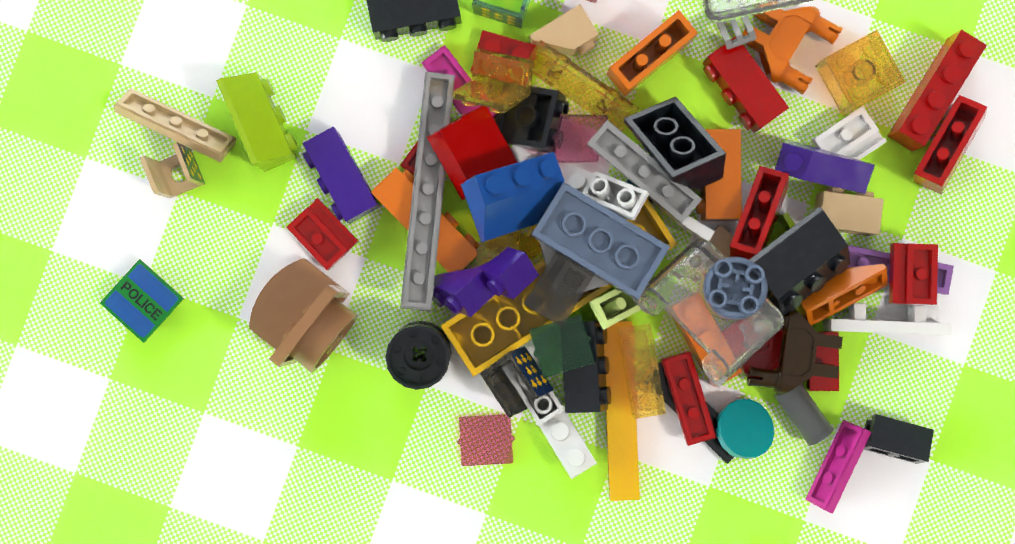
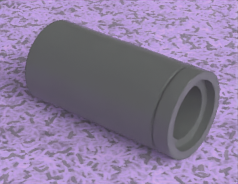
[774,384,834,446]

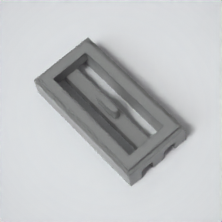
[713,1,757,50]

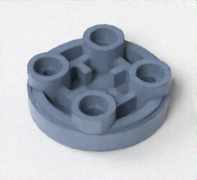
[703,257,768,320]

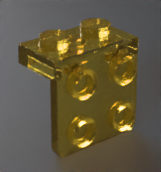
[453,49,534,113]

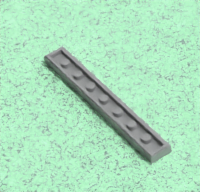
[400,71,455,312]

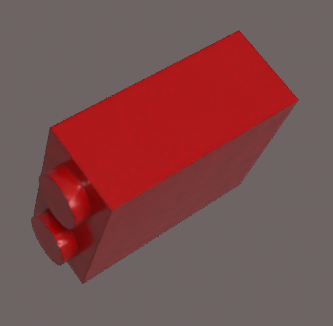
[427,104,518,200]

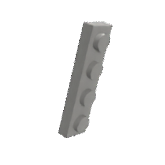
[587,120,702,223]

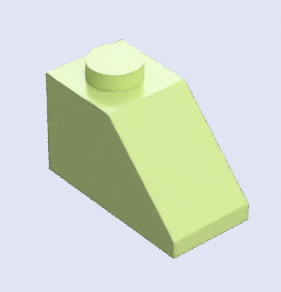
[589,288,649,330]

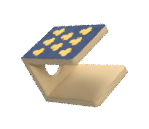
[140,142,205,199]

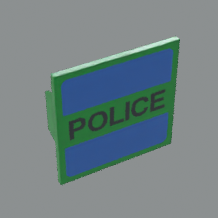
[100,259,184,343]

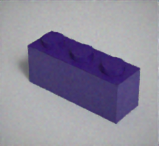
[302,126,380,224]

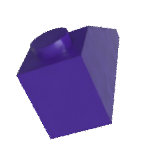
[775,140,875,194]

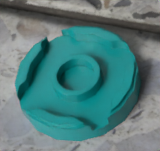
[716,399,775,459]

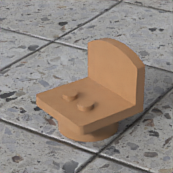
[249,258,358,373]

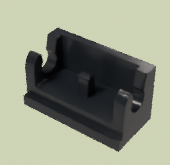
[864,414,934,464]

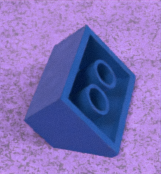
[461,152,565,243]

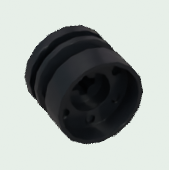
[385,320,452,390]

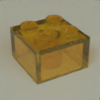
[815,30,906,116]

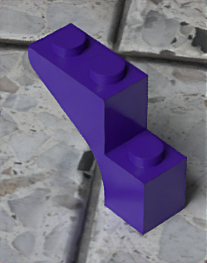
[432,247,539,317]

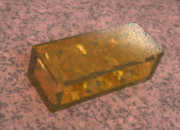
[617,322,666,419]

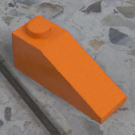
[796,264,888,326]

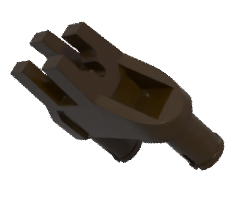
[747,308,843,394]

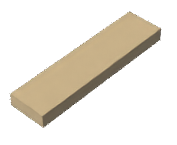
[114,88,236,162]

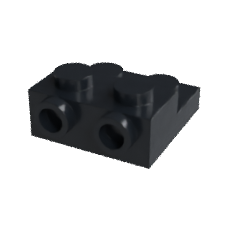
[495,82,569,153]

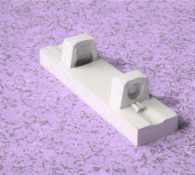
[823,303,952,335]

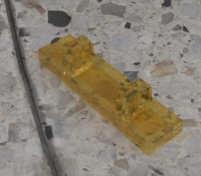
[523,40,639,132]

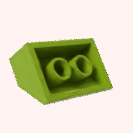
[216,72,298,172]

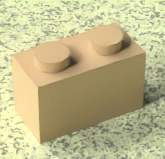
[814,187,884,236]

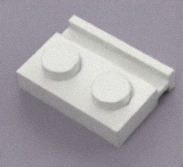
[811,106,887,160]

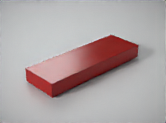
[660,351,717,446]

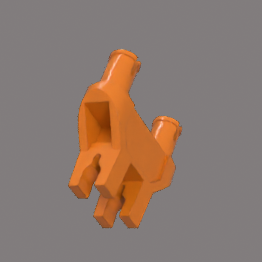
[742,0,843,95]

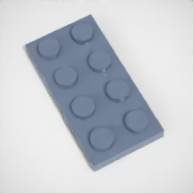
[531,182,670,300]

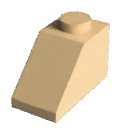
[529,4,599,56]

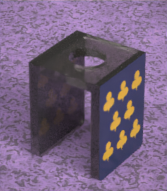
[480,346,553,418]

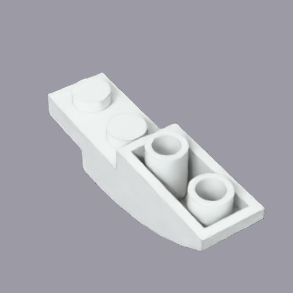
[557,159,649,220]
[508,368,597,479]

